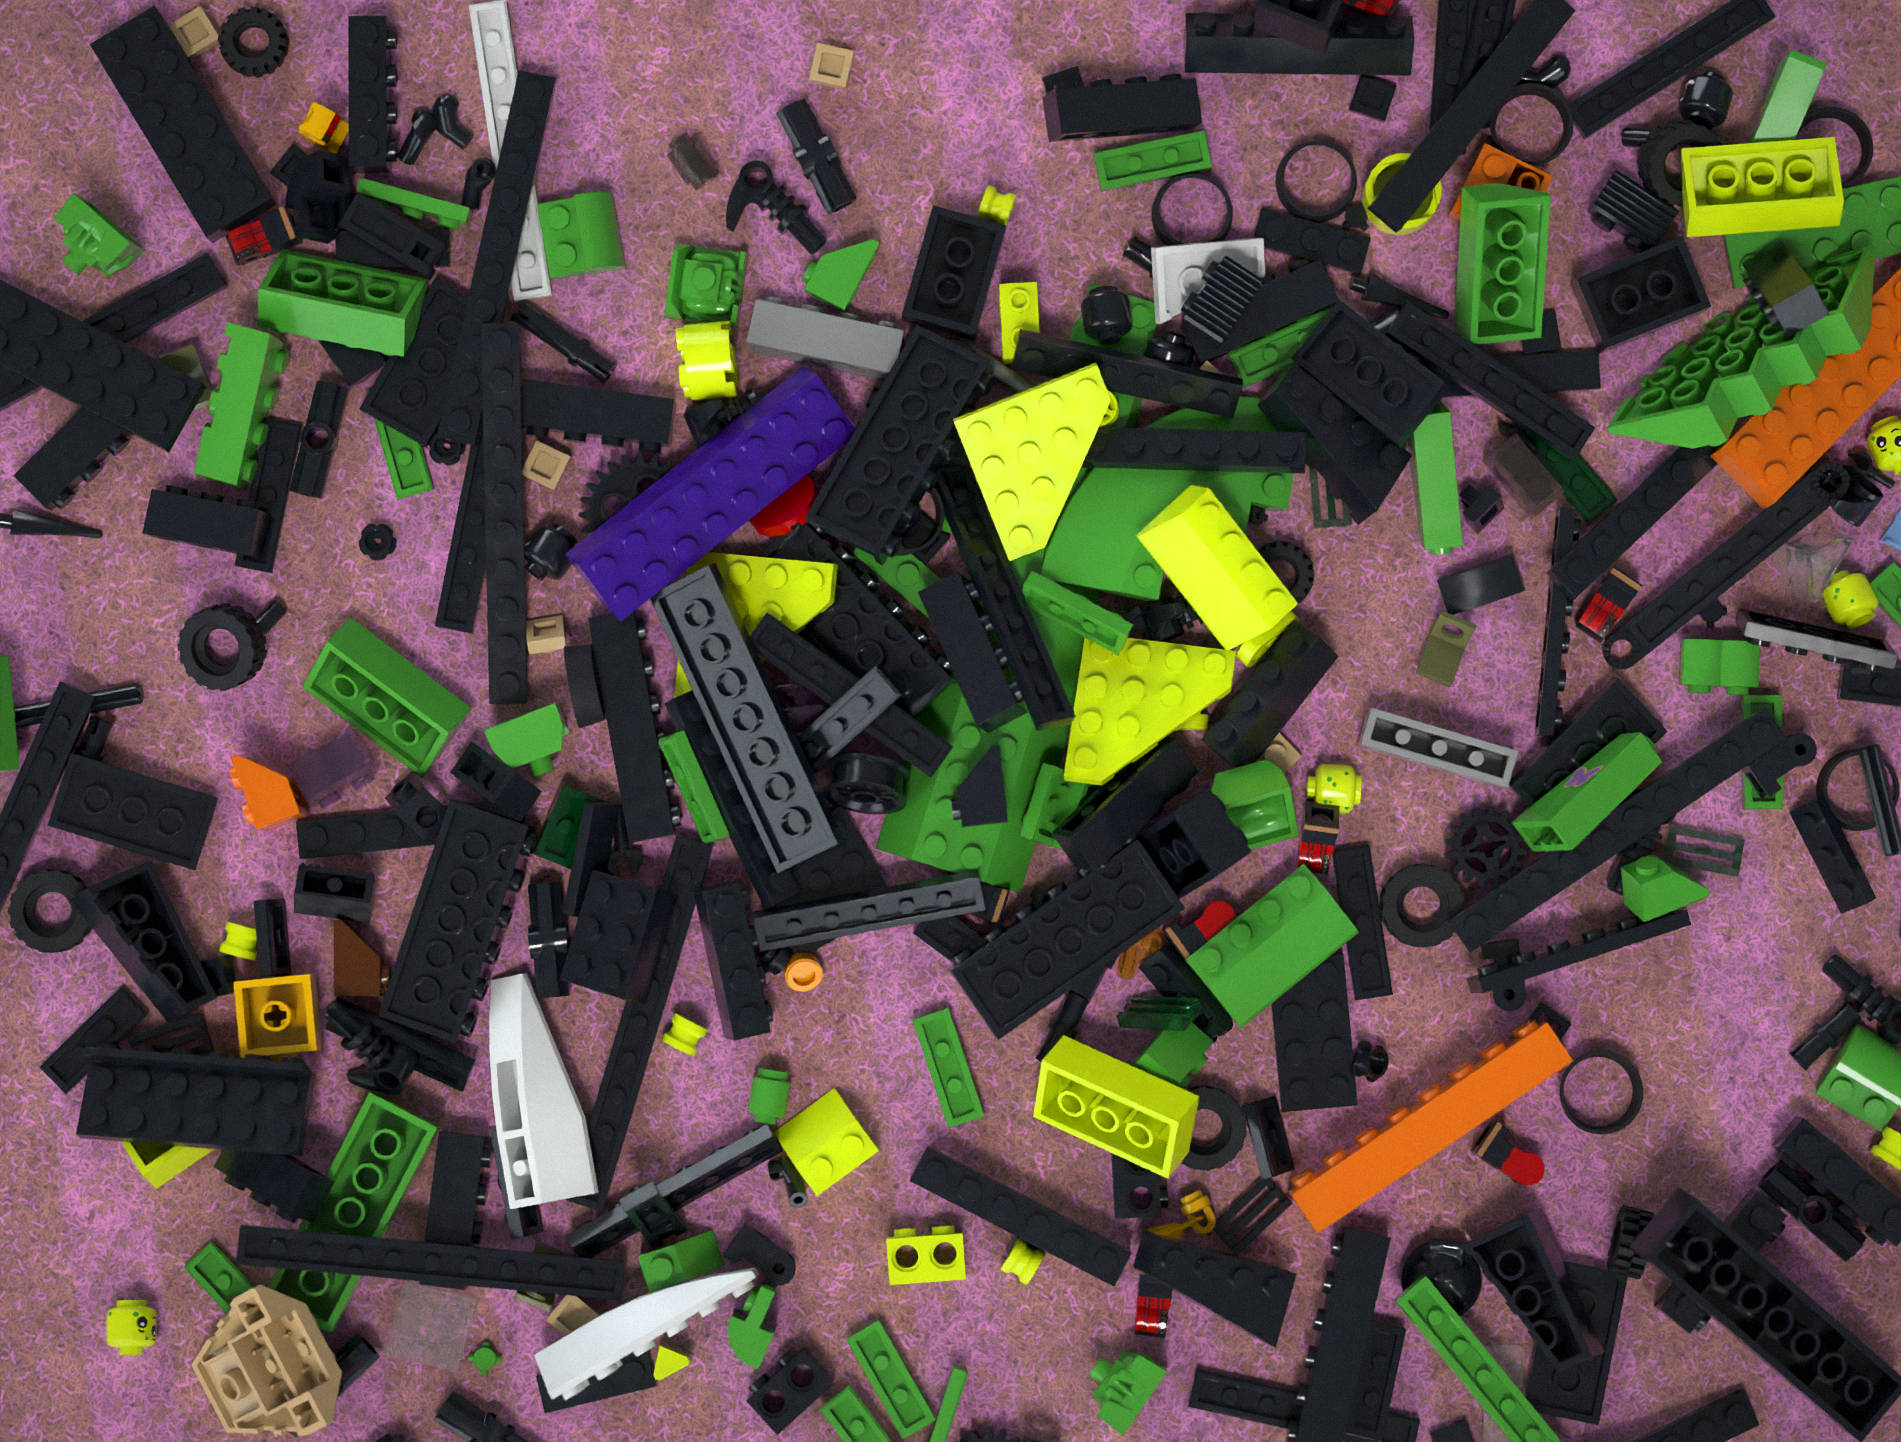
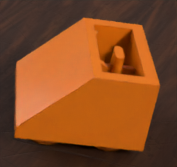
[1447,143,1553,223]
[228,755,310,831]

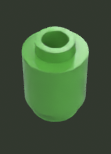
[747,1068,791,1125]

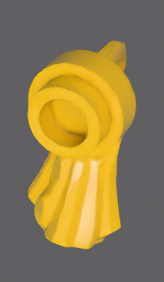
[1147,1190,1216,1239]

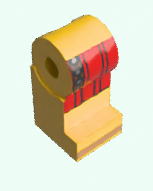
[298,102,349,155]

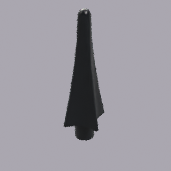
[1349,273,1449,319]
[0,508,103,539]

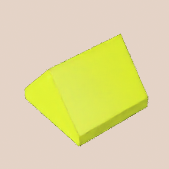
[653,1343,692,1381]

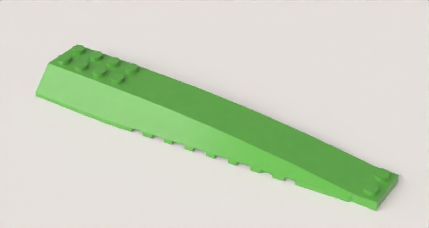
[875,283,1157,894]

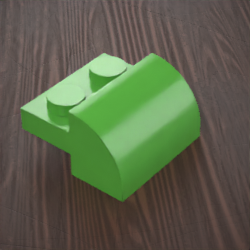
[537,192,626,280]
[1020,763,1101,850]
[1816,1023,1901,1132]
[728,1281,778,1370]

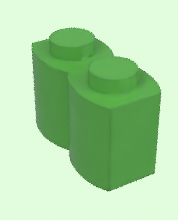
[1679,639,1760,695]

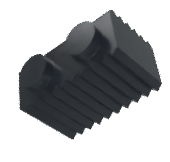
[1587,170,1679,253]
[1181,255,1263,348]
[294,862,375,923]

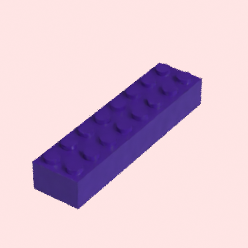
[565,367,856,622]

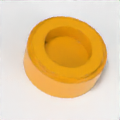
[783,952,823,992]

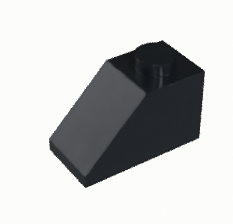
[951,745,1008,828]

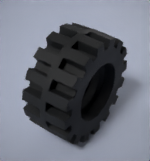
[218,6,289,78]
[1257,541,1314,605]

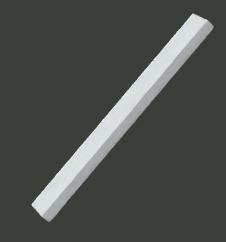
[469,0,552,302]

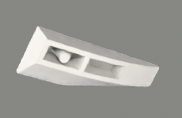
[489,973,599,1209]
[534,1268,759,1400]

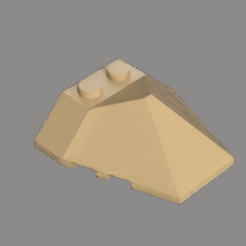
[191,1284,342,1436]

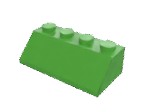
[1454,183,1551,345]
[258,249,427,357]
[302,618,472,778]
[1186,864,1359,1028]

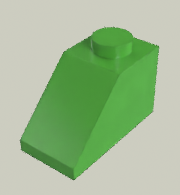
[802,239,880,313]
[1621,854,1710,922]
[638,1229,725,1293]

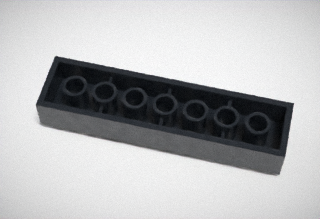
[1630,1187,1901,1442]

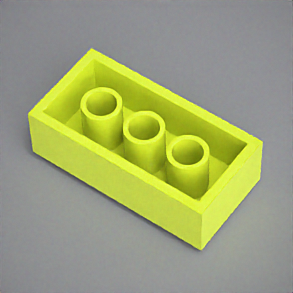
[1033,1035,1199,1178]

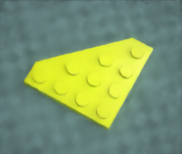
[953,363,1111,561]
[674,552,838,698]
[1064,637,1236,786]

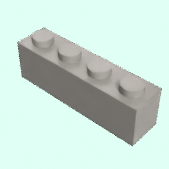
[746,297,904,381]
[1357,708,1519,789]

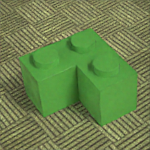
[1130,1011,1214,1089]

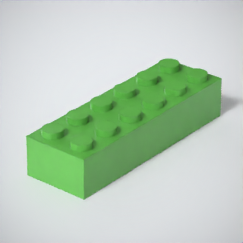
[268,1091,442,1333]

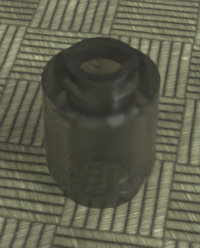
[667,132,720,191]

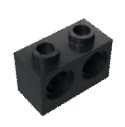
[450,742,542,822]
[1111,1153,1168,1219]
[747,1346,835,1435]

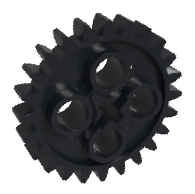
[578,453,672,533]

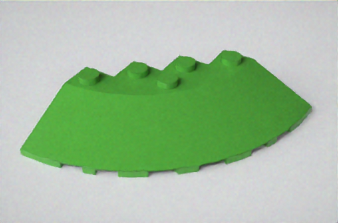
[1607,245,1875,449]
[1039,396,1294,601]

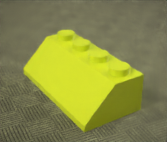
[1681,137,1844,237]
[1136,485,1298,651]

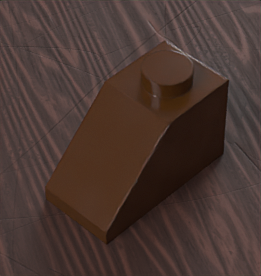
[334,920,391,996]

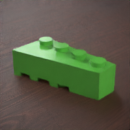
[194,322,290,490]

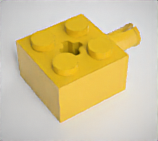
[234,974,323,1062]

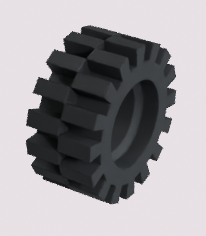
[1607,1205,1655,1279]

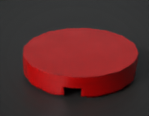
[749,475,819,537]

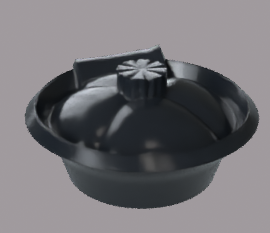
[1401,1237,1482,1316]

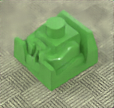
[54,193,145,276]
[664,243,749,328]
[484,703,570,777]
[1211,759,1299,850]
[1088,1351,1167,1435]

